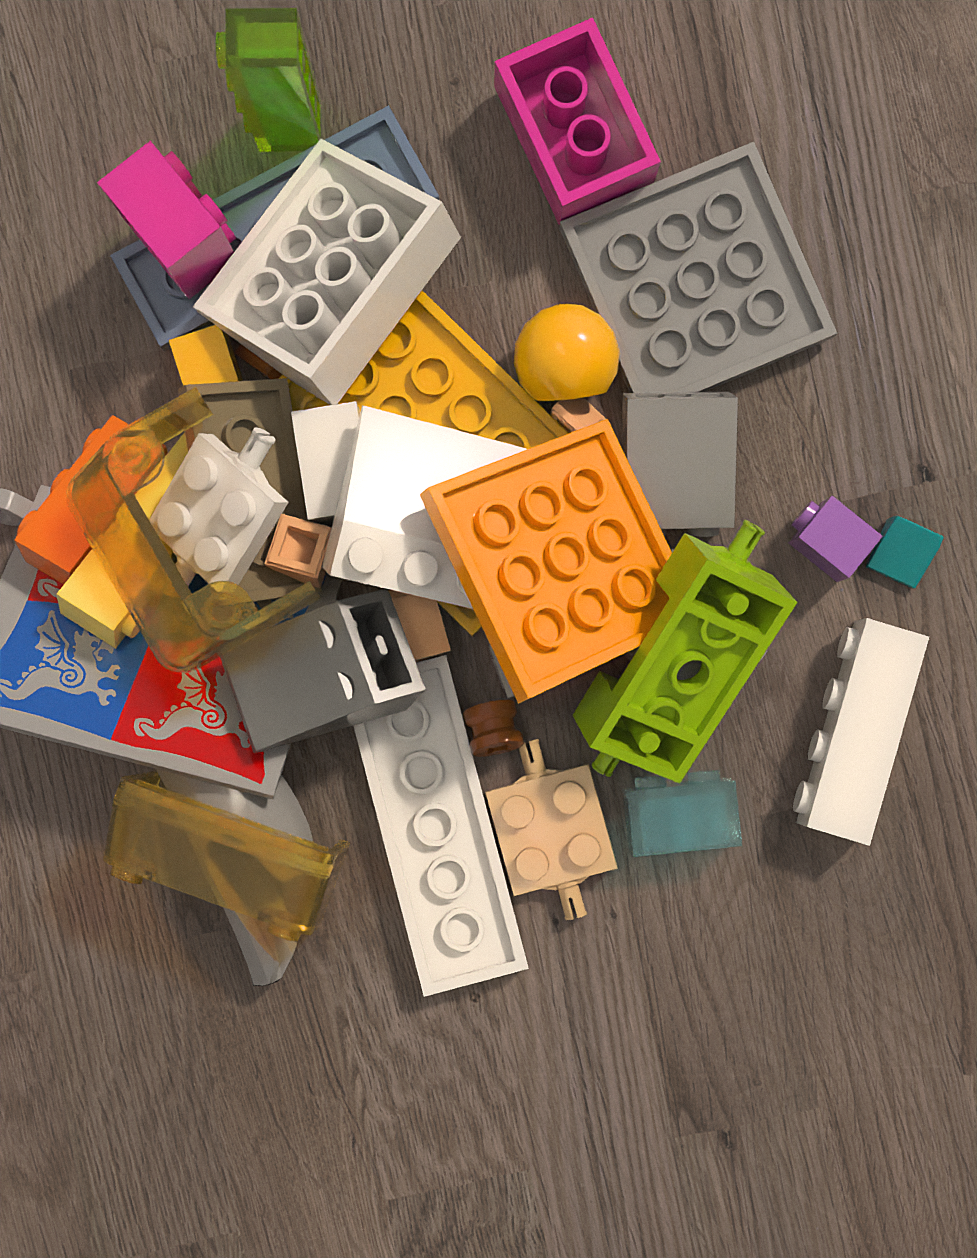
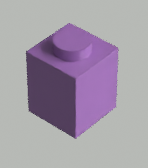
[788,496,883,582]

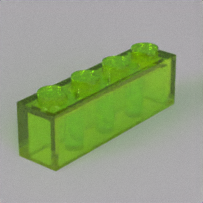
[216,8,321,152]

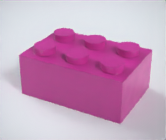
[494,17,661,225]

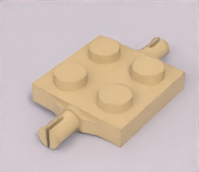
[485,739,618,920]

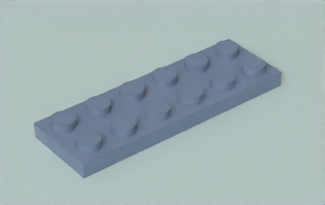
[110,105,440,352]

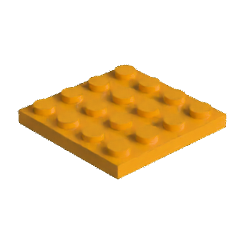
[419,419,672,704]

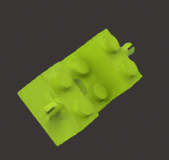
[572,520,798,784]

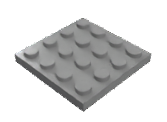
[559,142,837,393]

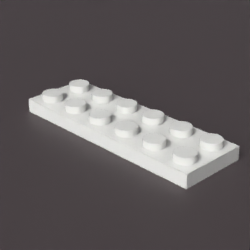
[353,655,529,997]

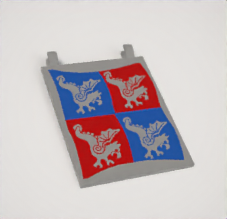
[0,485,343,799]

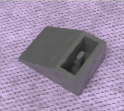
[218,589,426,754]

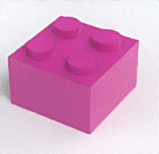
[97,141,236,299]

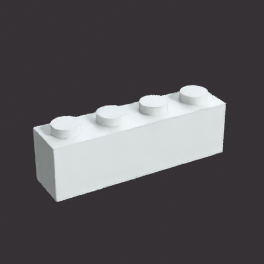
[793,618,929,846]

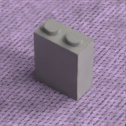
[622,392,738,537]

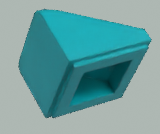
[866,516,944,589]

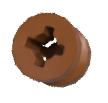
[463,700,524,757]

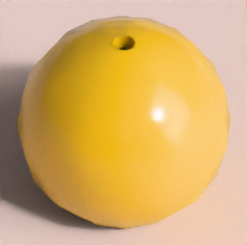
[514,304,620,401]

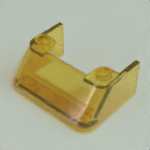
[66,387,321,673]
[103,771,350,942]

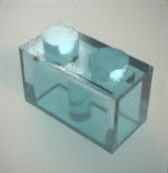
[622,770,742,857]

